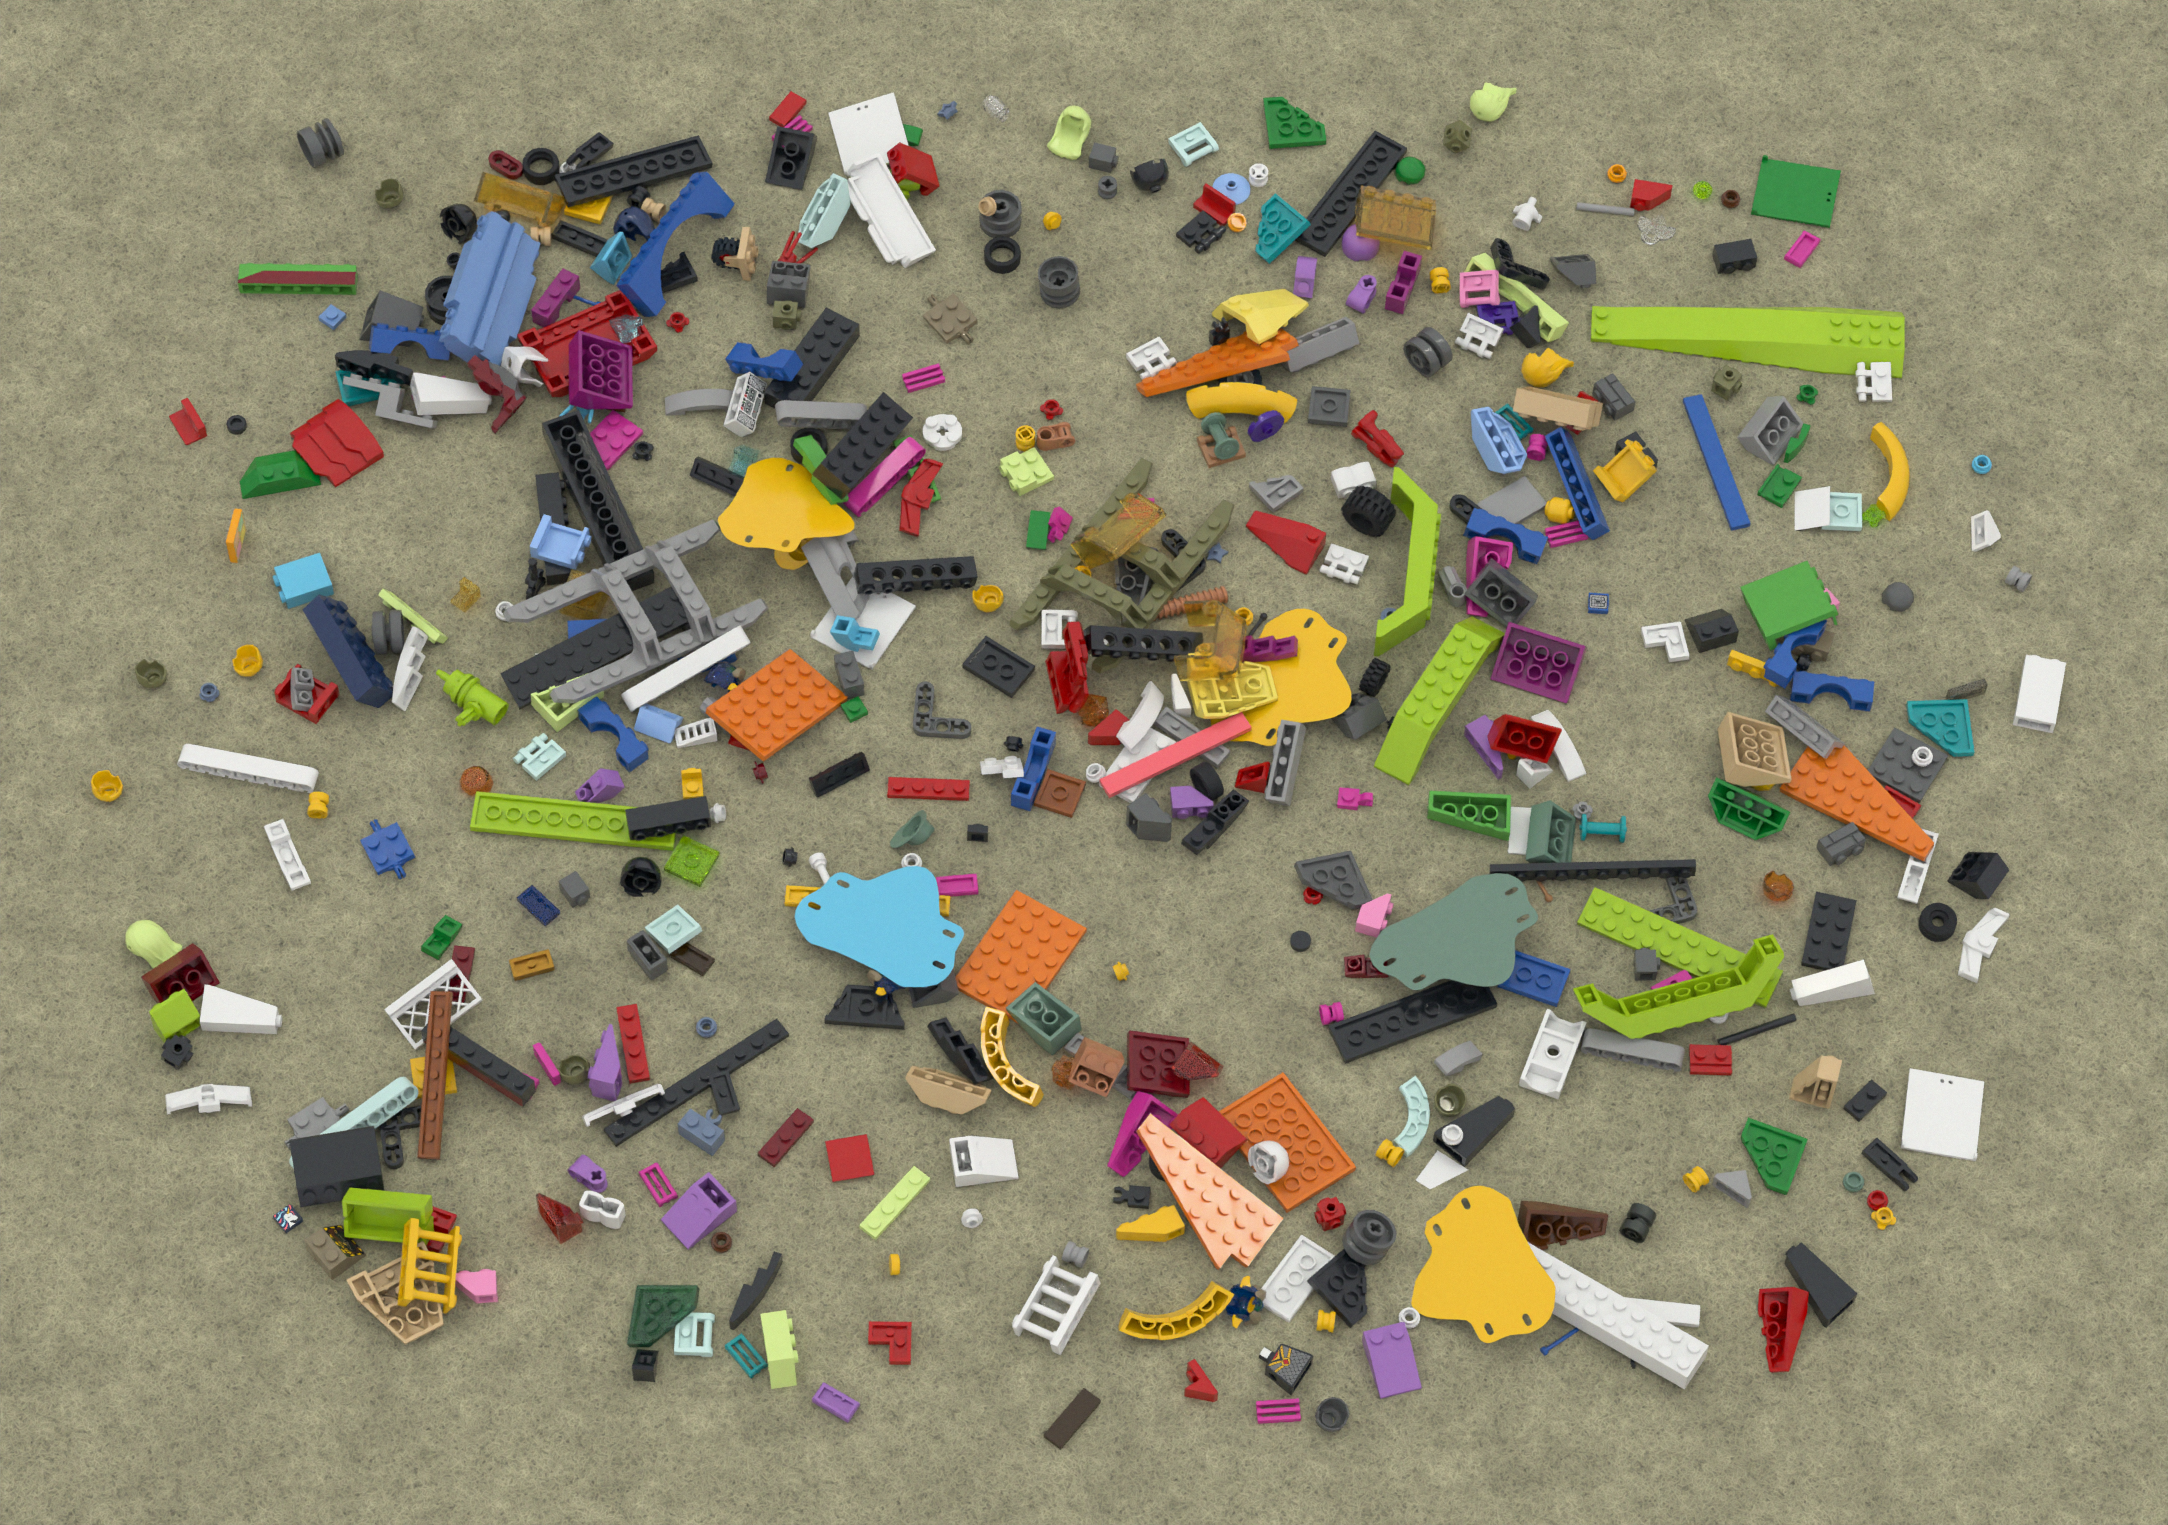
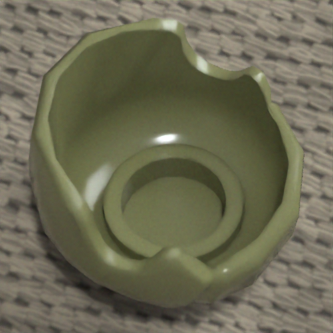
[375,178,404,209]
[135,659,168,688]
[557,1055,590,1085]
[1433,1084,1467,1117]

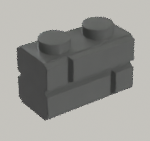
[1592,373,1635,421]
[834,651,865,699]
[1816,822,1866,866]
[627,930,668,980]

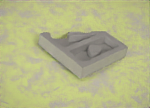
[1249,475,1304,512]

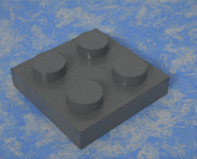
[1308,386,1351,427]

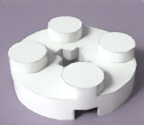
[923,414,962,451]

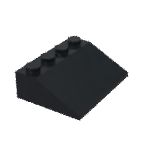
[289,1126,385,1207]

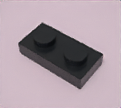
[707,1070,740,1116]
[1843,1079,1887,1122]

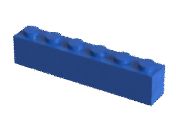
[1545,426,1610,540]

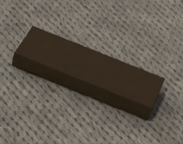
[1044,1388,1101,1450]

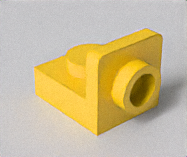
[681,768,703,800]

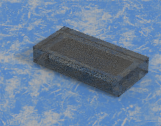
[1945,679,1988,700]

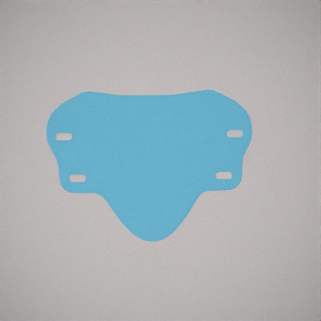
[795,866,964,987]

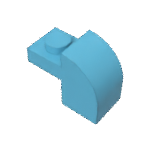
[830,615,880,652]

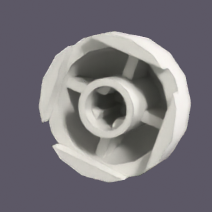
[1248,1140,1289,1184]

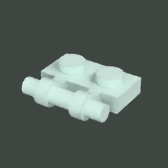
[513,733,566,781]

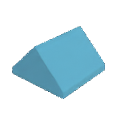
[590,232,632,285]

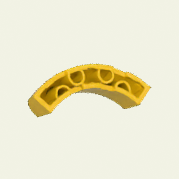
[1186,382,1297,423]
[1870,422,1910,522]
[981,1006,1044,1107]
[1118,1281,1234,1340]

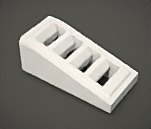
[1171,674,1191,718]
[674,718,717,748]

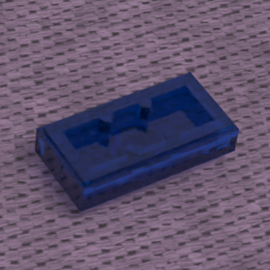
[517,885,560,926]

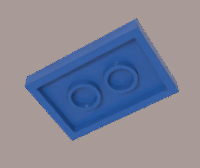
[1498,950,1571,1007]

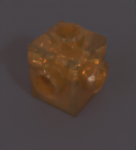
[1078,694,1109,727]
[1051,1055,1075,1091]

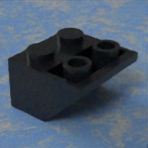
[1947,852,2009,899]

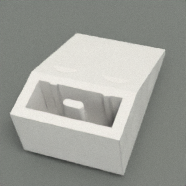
[949,1136,1018,1187]

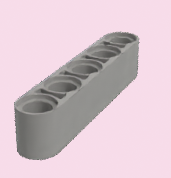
[775,400,867,429]
[1581,1028,1685,1072]

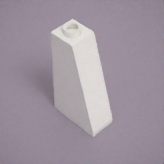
[410,373,492,415]
[1790,960,1875,1006]
[200,985,282,1034]

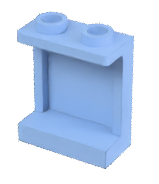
[529,514,592,570]

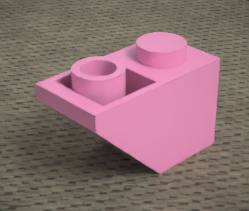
[1355,893,1394,938]
[455,1269,498,1303]

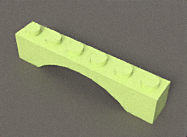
[1465,253,1569,342]

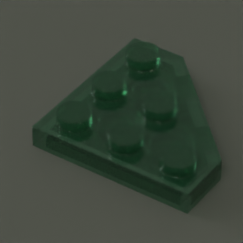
[627,1285,700,1347]

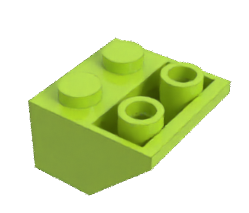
[149,989,201,1043]

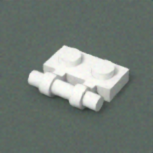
[1455,313,1504,359]
[1126,337,1177,380]
[1855,362,1892,402]
[1320,543,1369,585]

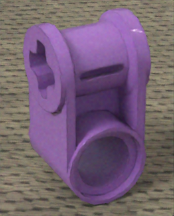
[1346,275,1377,314]
[567,1154,608,1193]

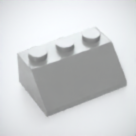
[1737,396,1803,465]

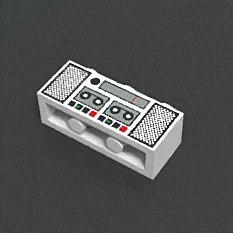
[723,372,767,437]

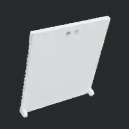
[828,92,909,177]
[810,577,916,670]
[1900,1068,1984,1161]

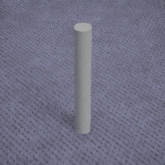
[1576,202,1635,216]

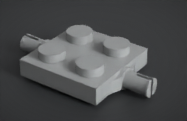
[284,1097,350,1149]

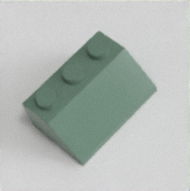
[1525,800,1576,863]

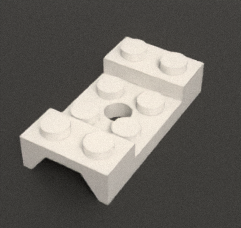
[1519,1009,1587,1099]

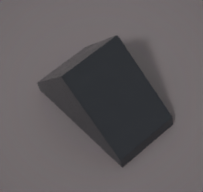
[1509,305,1541,348]
[632,1349,659,1382]

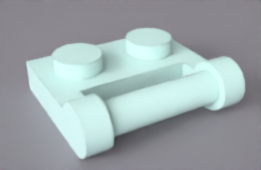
[1168,122,1219,167]
[674,1312,715,1357]

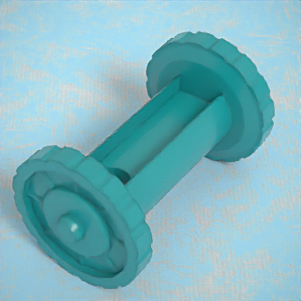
[1579,814,1627,843]

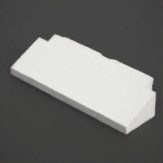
[847,152,936,268]

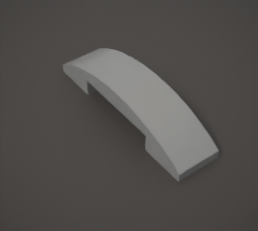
[665,389,733,416]

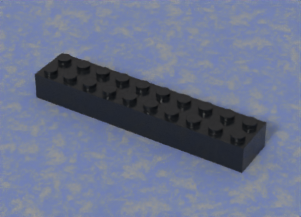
[542,410,654,591]

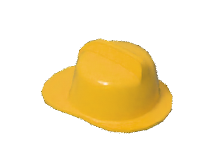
[774,537,815,570]

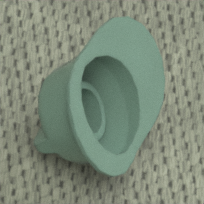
[890,810,934,848]

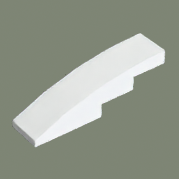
[392,626,429,711]
[1897,829,1939,904]

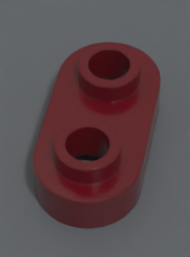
[488,150,523,180]

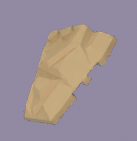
[346,1241,444,1345]

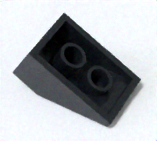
[765,126,817,190]

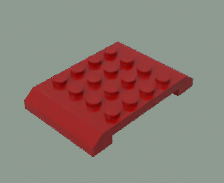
[517,290,657,397]

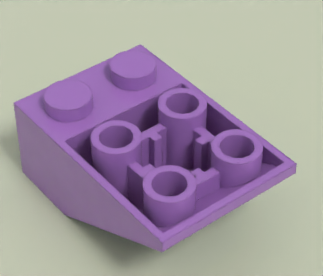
[588,1024,623,1101]
[661,1172,737,1250]

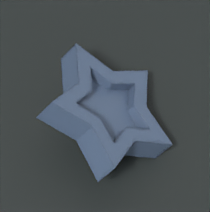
[937,101,958,120]
[1207,543,1228,564]

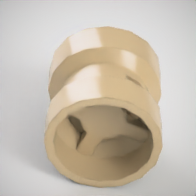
[641,198,666,222]
[531,227,551,246]

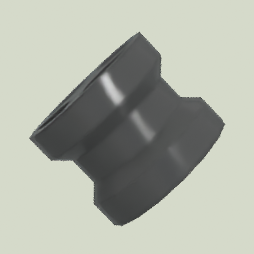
[1098,176,1117,199]

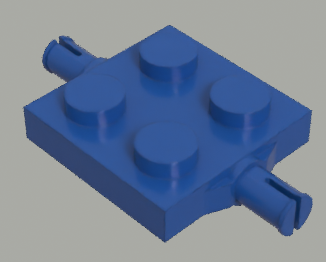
[360,819,415,879]

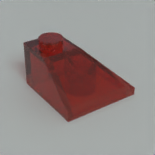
[1172,1041,1224,1081]
[536,1193,583,1244]

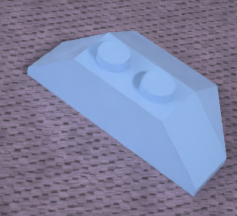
[1471,407,1527,474]

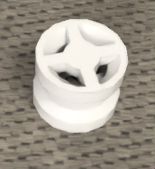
[1249,164,1268,187]

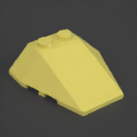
[1212,289,1309,344]
[1187,653,1278,719]

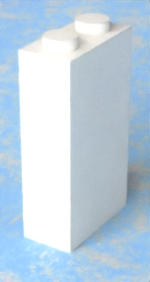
[2013,655,2066,733]

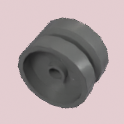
[979,190,1022,238]
[1403,327,1453,378]
[371,610,405,655]
[1342,1210,1397,1265]

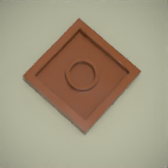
[1034,769,1086,818]

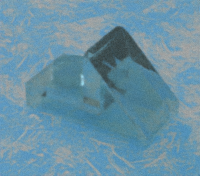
[609,314,643,344]
[728,444,760,477]

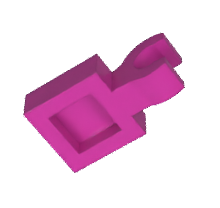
[1047,506,1073,543]
[1337,787,1373,810]

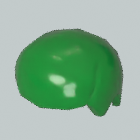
[1394,156,1426,185]

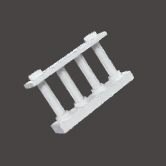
[1012,1255,1101,1355]

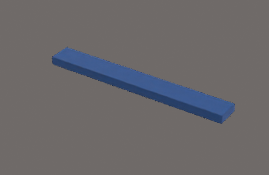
[1683,394,1750,531]

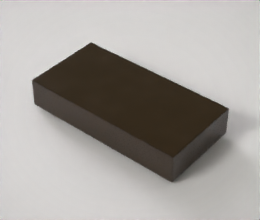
[669,942,715,976]

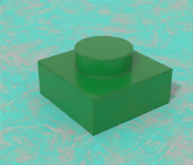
[841,696,868,723]

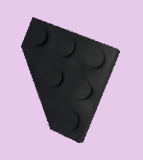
[1307,1249,1367,1328]

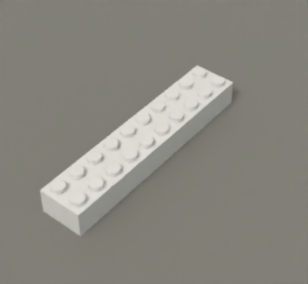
[1528,1243,1709,1389]

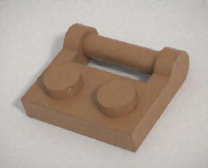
[1197,426,1246,468]

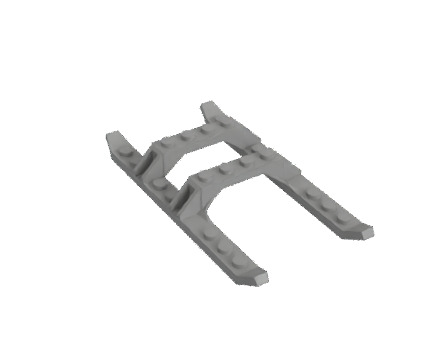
[503,519,769,703]

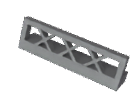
[1765,695,1845,758]

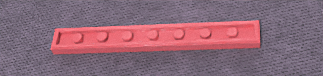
[1100,712,1251,798]

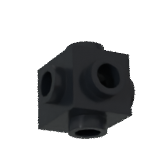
[161,1035,194,1070]

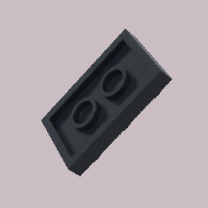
[962,636,1035,698]

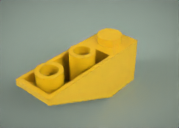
[1116,1205,1185,1242]

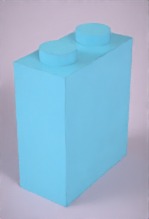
[272,553,334,609]

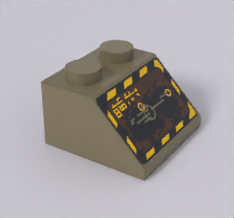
[304,1224,366,1280]

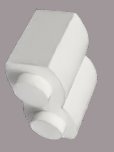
[1331,462,1376,499]
[579,1191,626,1229]

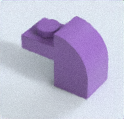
[1293,256,1318,298]

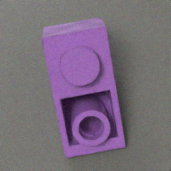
[575,768,625,803]
[1170,786,1213,819]

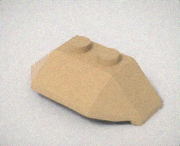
[906,1066,991,1115]

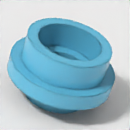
[1972,455,1992,474]

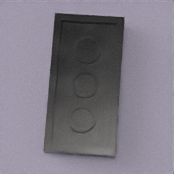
[1801,892,1857,971]

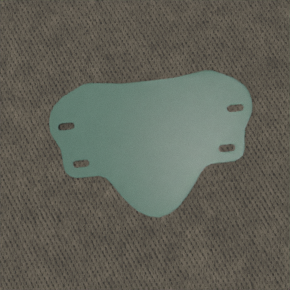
[1369,873,1538,990]

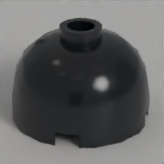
[1130,159,1169,193]
[440,203,478,243]
[620,857,662,897]

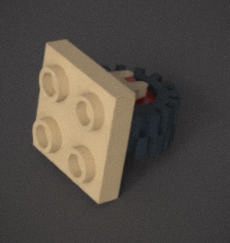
[711,227,759,281]

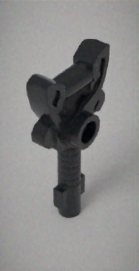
[525,558,546,600]

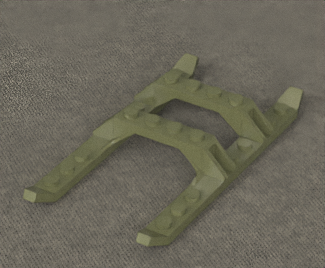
[1010,458,1235,674]

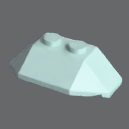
[798,173,851,248]

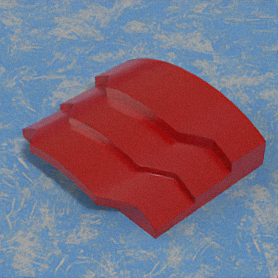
[290,399,384,488]
[1045,621,1089,714]

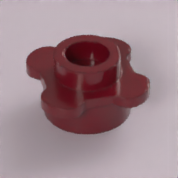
[752,761,768,784]

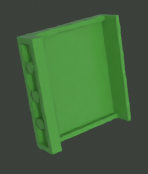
[1740,561,1838,651]

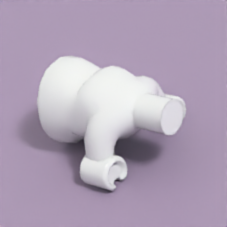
[1512,197,1542,231]

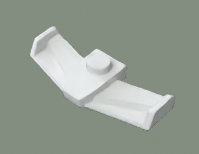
[1958,908,2009,983]
[165,1084,252,1115]
[582,1084,665,1127]

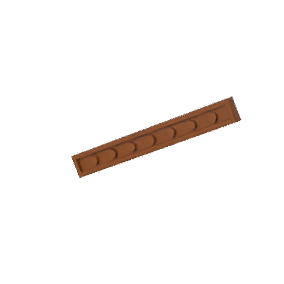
[417,991,453,1160]

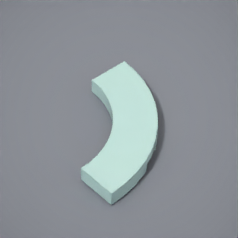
[1393,1076,1430,1158]

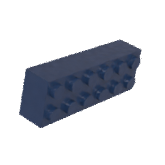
[302,594,393,708]

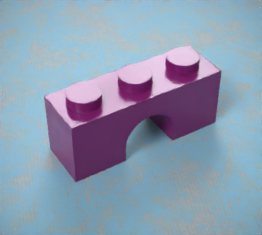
[1385,251,1422,314]
[531,268,580,328]

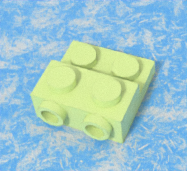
[999,447,1054,496]

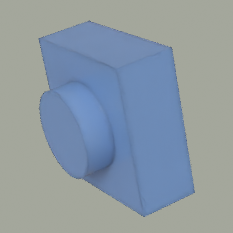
[318,304,347,330]

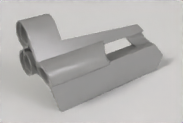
[801,530,870,619]

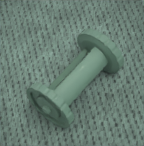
[1201,412,1240,460]

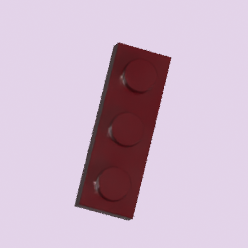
[448,945,475,1003]
[758,1108,814,1167]

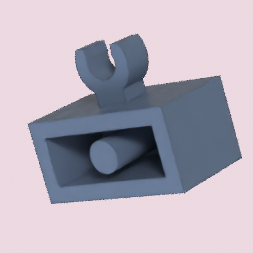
[678,1109,725,1156]

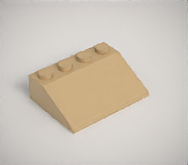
[1718,712,1792,787]

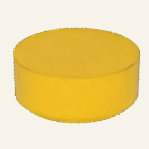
[889,1254,900,1275]

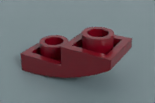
[1344,954,1389,978]

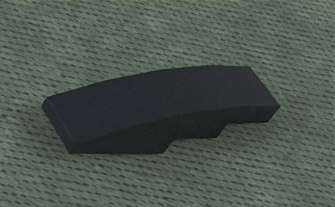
[927,1017,993,1085]
[729,1251,783,1330]

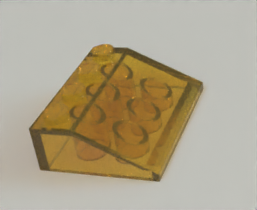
[1355,186,1436,250]

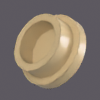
[978,197,997,216]

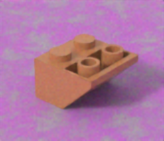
[1068,1037,1125,1097]

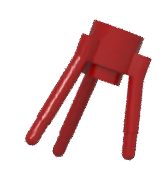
[778,231,818,263]

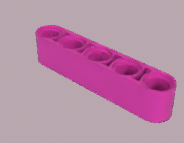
[843,437,926,517]

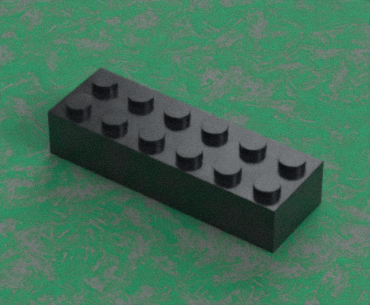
[764,307,860,409]
[812,392,913,500]

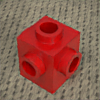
[1314,1196,1346,1231]

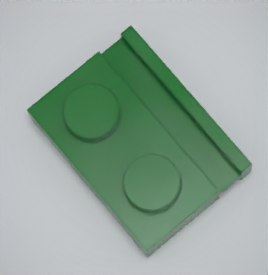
[1757,464,1802,508]

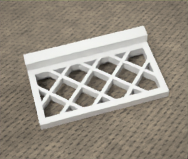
[384,959,483,1050]

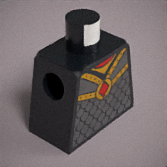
[1259,1344,1313,1395]

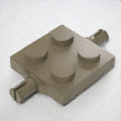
[923,293,978,344]

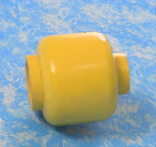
[1545,497,1575,524]

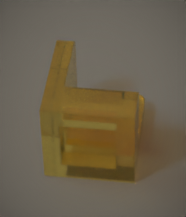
[451,577,481,613]

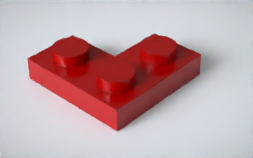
[868,1321,912,1365]

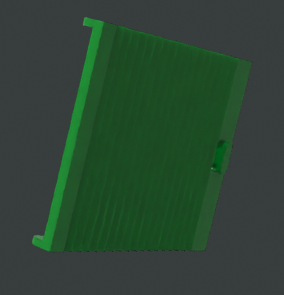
[1751,155,1841,228]

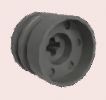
[297,118,344,168]
[1038,256,1080,308]

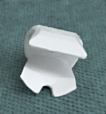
[501,346,548,387]

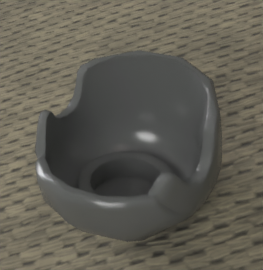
[1882,582,1914,612]
[1315,1397,1350,1433]

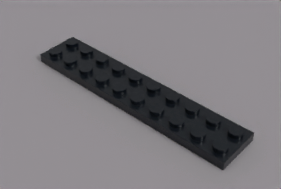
[500,587,689,710]

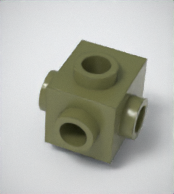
[1443,120,1472,153]
[773,301,802,330]
[1711,365,1743,401]

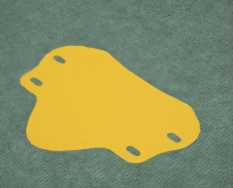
[718,457,855,552]
[1210,609,1352,746]
[1411,1186,1556,1343]

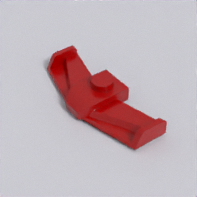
[899,458,943,537]

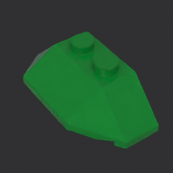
[239,450,321,499]
[1708,777,1791,840]

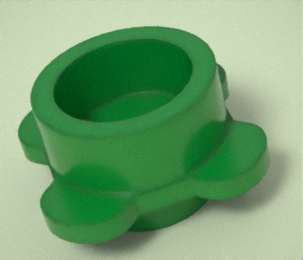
[1796,385,1818,405]

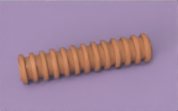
[1154,586,1228,621]

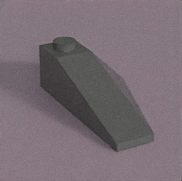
[1114,546,1160,606]

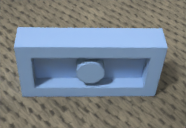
[634,703,683,743]

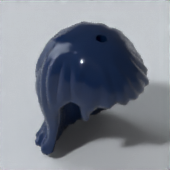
[613,206,655,241]

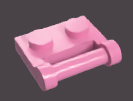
[1460,270,1500,308]

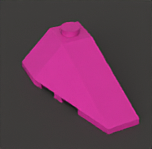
[1466,536,1513,617]
[1107,1091,1178,1177]

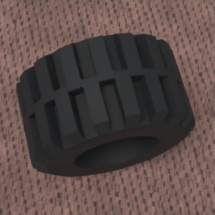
[1341,486,1396,537]

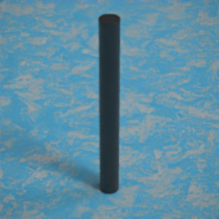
[1717,1013,1797,1045]

